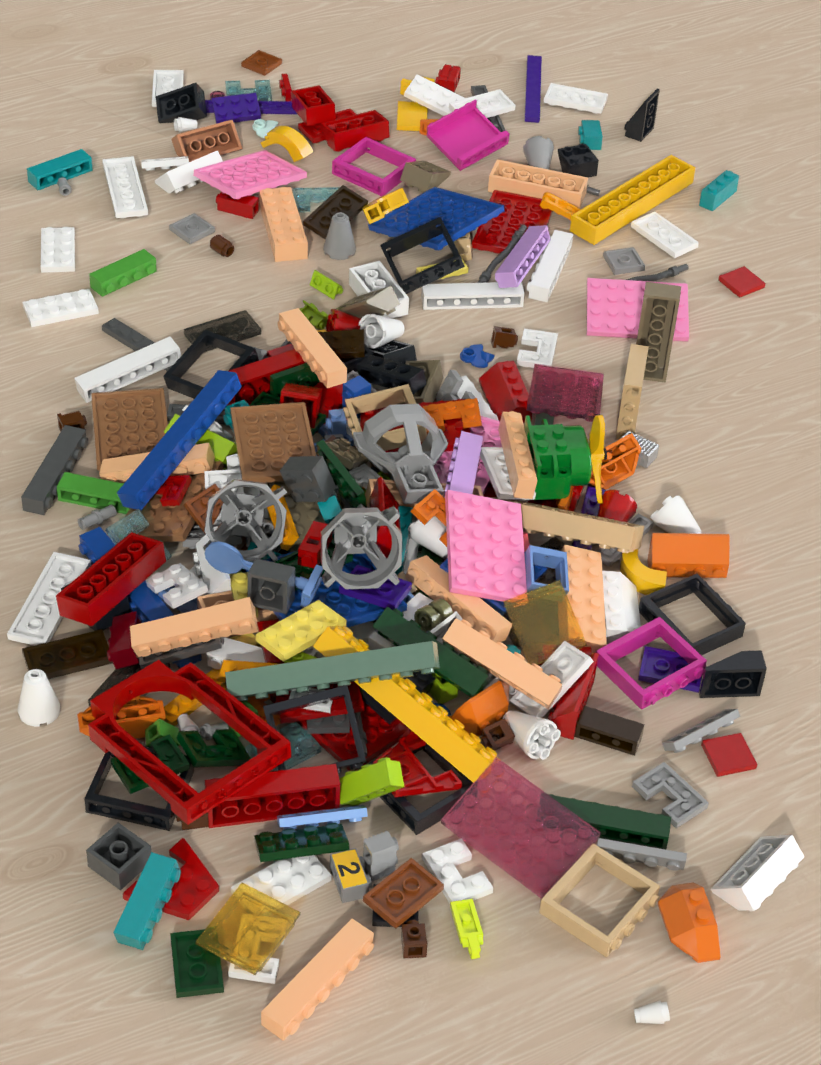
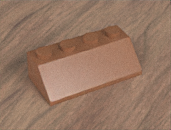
[171,120,242,162]

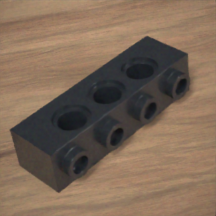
[356,355,427,395]

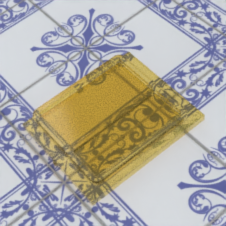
[503,580,587,665]
[196,883,301,975]

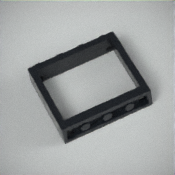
[380,217,465,294]
[163,330,259,399]
[639,574,746,655]
[263,685,367,774]
[366,743,479,835]
[84,746,194,831]

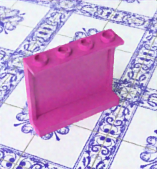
[426,99,510,171]

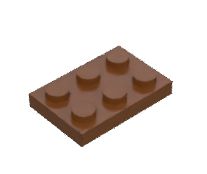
[363,858,444,929]

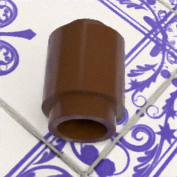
[210,235,234,257]

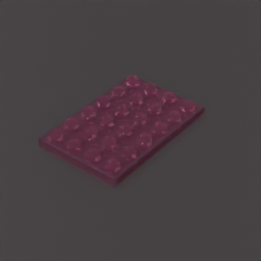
[526,364,604,422]
[441,757,601,899]

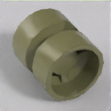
[414,599,453,633]

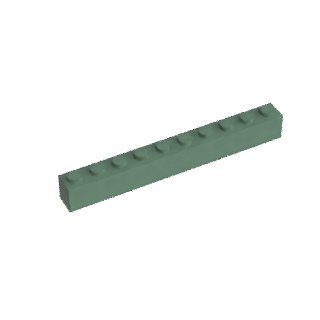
[225,641,440,702]

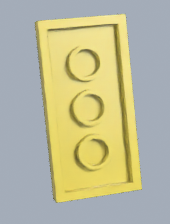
[256,600,347,662]

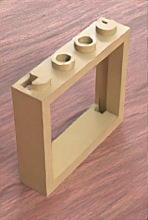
[615,344,649,440]
[343,384,427,451]
[539,843,660,957]

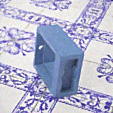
[524,545,569,602]

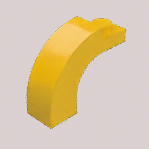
[260,126,313,162]
[362,188,409,224]
[620,549,667,595]

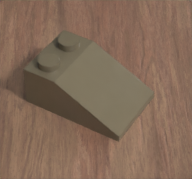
[400,161,451,193]

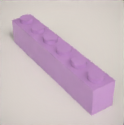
[495,225,551,288]
[444,431,483,498]

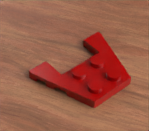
[373,730,462,797]
[123,838,219,920]

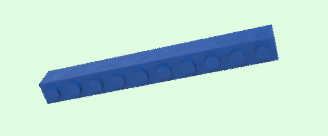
[117,370,242,510]
[78,527,202,669]

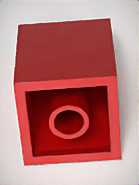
[280,383,322,428]

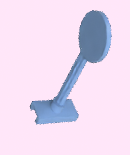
[204,541,324,607]

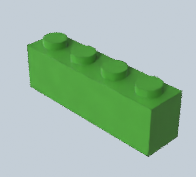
[89,249,157,297]
[57,472,130,514]

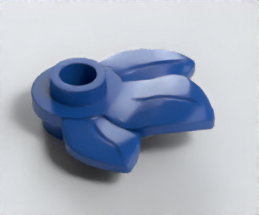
[460,344,495,368]

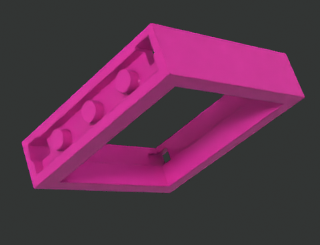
[332,137,416,196]
[596,617,707,710]

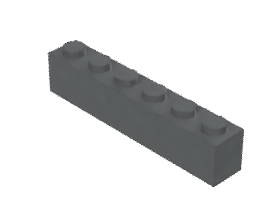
[21,425,89,515]

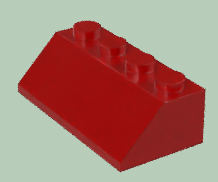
[320,110,389,152]
[479,361,533,423]
[369,477,401,558]
[548,653,599,740]

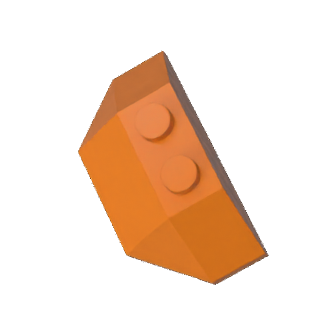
[589,433,641,490]
[449,680,510,737]
[77,696,166,739]
[658,882,721,963]

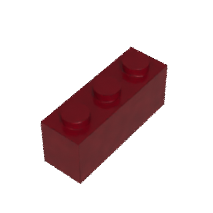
[107,611,141,669]

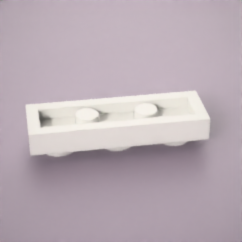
[141,156,189,171]

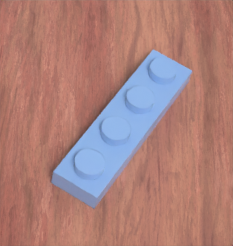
[277,805,368,829]

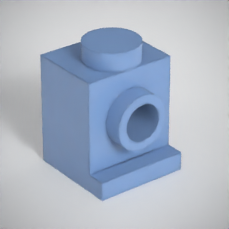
[325,409,347,437]

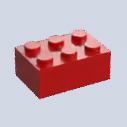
[291,85,336,126]

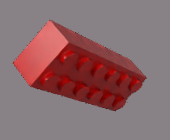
[227,349,307,406]
[56,532,166,626]
[205,764,340,828]

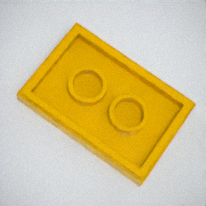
[397,101,427,131]

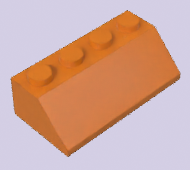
[647,533,730,578]

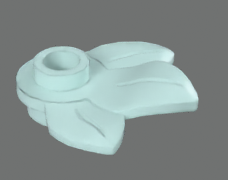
[252,119,278,138]

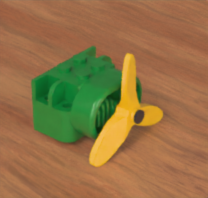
[524,415,607,504]

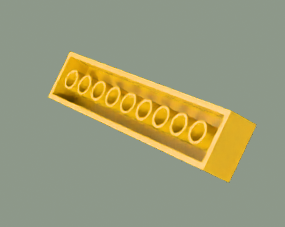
[570,155,696,245]
[313,626,500,783]

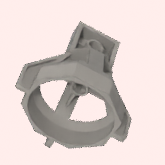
[352,404,448,504]
[203,479,287,562]
[321,504,402,589]

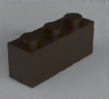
[575,706,645,756]

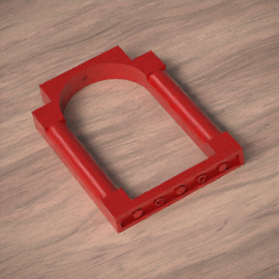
[88,660,291,825]

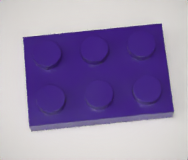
[211,93,261,124]
[339,565,412,610]
[638,646,702,693]

